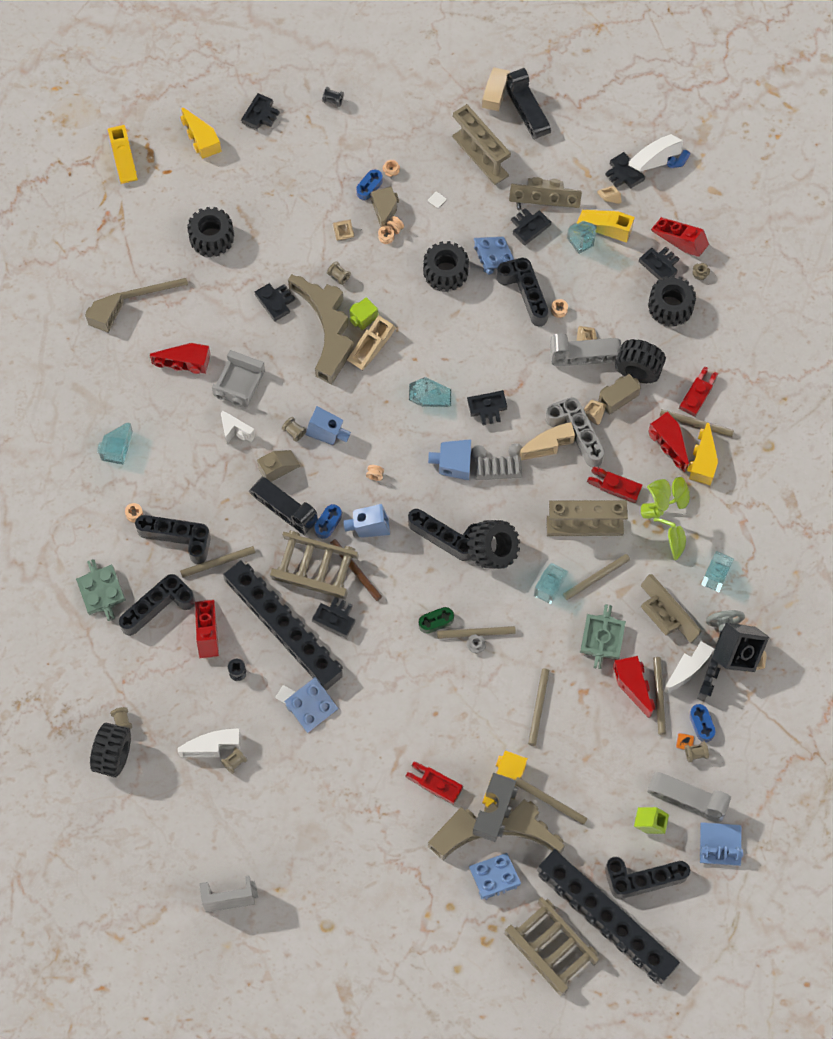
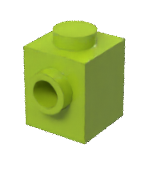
[349,297,378,330]
[634,807,669,834]

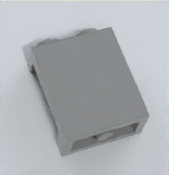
[212,350,265,407]
[199,876,258,913]

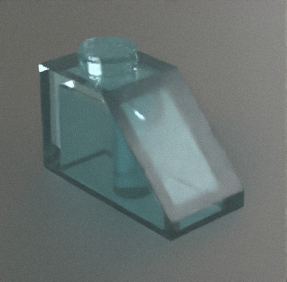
[567,221,597,254]
[409,377,451,407]
[97,423,133,465]
[701,551,734,592]
[534,563,568,604]

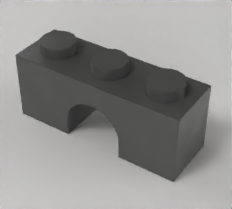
[473,772,519,842]

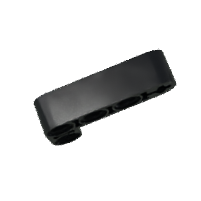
[506,68,551,139]
[497,257,548,327]
[249,476,318,535]
[408,509,477,561]
[135,515,211,564]
[119,574,195,636]
[605,857,690,899]

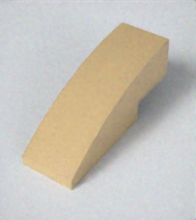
[482,67,510,111]
[347,315,396,370]
[520,422,575,461]

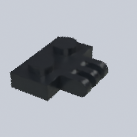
[241,93,280,130]
[605,152,645,189]
[511,208,552,246]
[638,247,680,280]
[254,283,295,322]
[467,390,507,426]
[312,597,356,638]
[697,659,721,701]

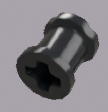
[322,87,344,107]
[227,658,246,681]

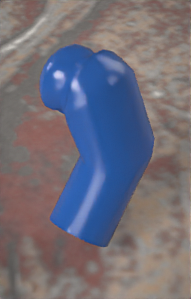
[667,150,691,169]

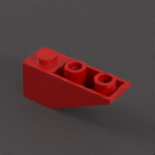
[651,217,709,257]
[150,343,211,374]
[648,411,689,473]
[195,600,219,659]
[613,656,655,718]

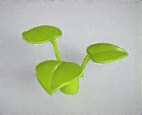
[641,477,690,560]

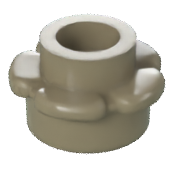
[692,263,710,280]

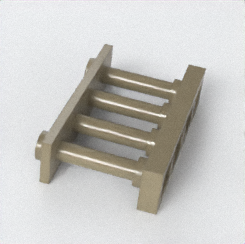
[452,104,511,185]
[546,500,628,536]
[270,530,359,600]
[504,897,599,997]

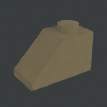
[371,186,399,228]
[85,293,124,332]
[257,450,300,482]

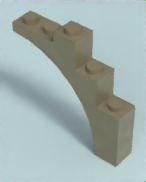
[288,274,354,385]
[428,799,565,860]

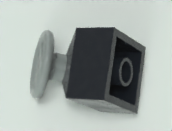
[706,610,770,672]

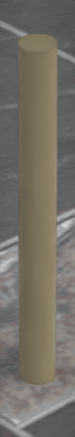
[121,278,188,299]
[660,409,734,437]
[180,546,256,578]
[563,554,630,600]
[437,626,516,639]
[653,657,666,735]
[528,668,550,746]
[516,777,587,825]

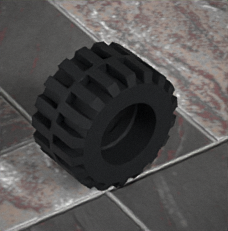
[187,207,234,257]
[423,241,469,292]
[648,276,696,326]
[615,339,666,384]
[467,520,520,569]
[90,722,131,778]

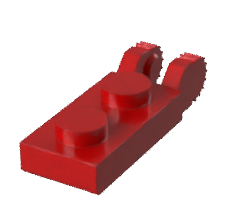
[679,366,719,417]
[587,466,643,503]
[405,762,464,805]

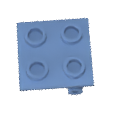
[474,236,514,275]
[284,677,339,733]
[700,822,743,866]
[469,853,521,900]

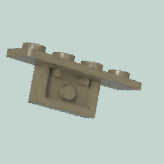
[509,177,582,208]
[641,574,702,643]

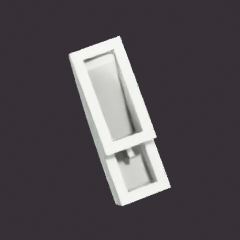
[629,134,683,171]
[664,641,714,694]
[178,728,241,757]

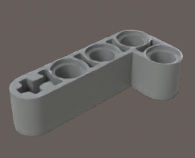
[550,333,622,366]
[545,397,604,467]
[647,772,731,822]

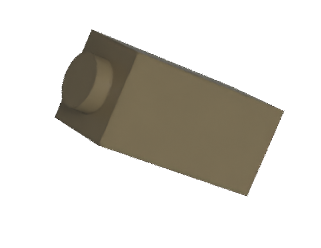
[598,374,641,415]

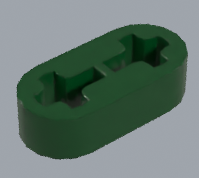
[418,607,454,634]

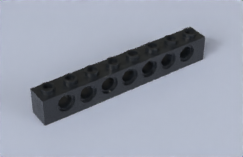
[223,560,343,691]
[537,849,680,985]

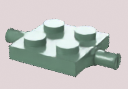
[76,559,126,621]
[580,604,626,669]

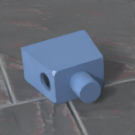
[305,406,351,445]
[428,440,471,480]
[344,504,390,538]

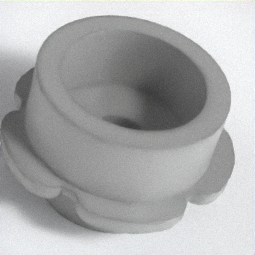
[467,634,486,653]

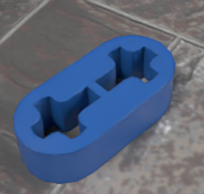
[356,169,383,200]
[315,504,342,539]
[689,704,716,742]

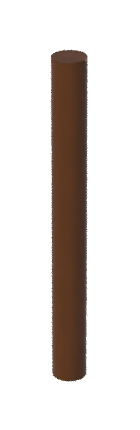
[330,539,382,601]

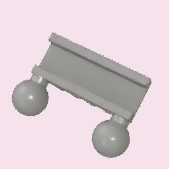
[471,443,523,480]

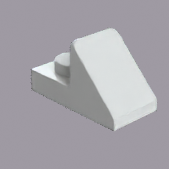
[221,411,255,444]

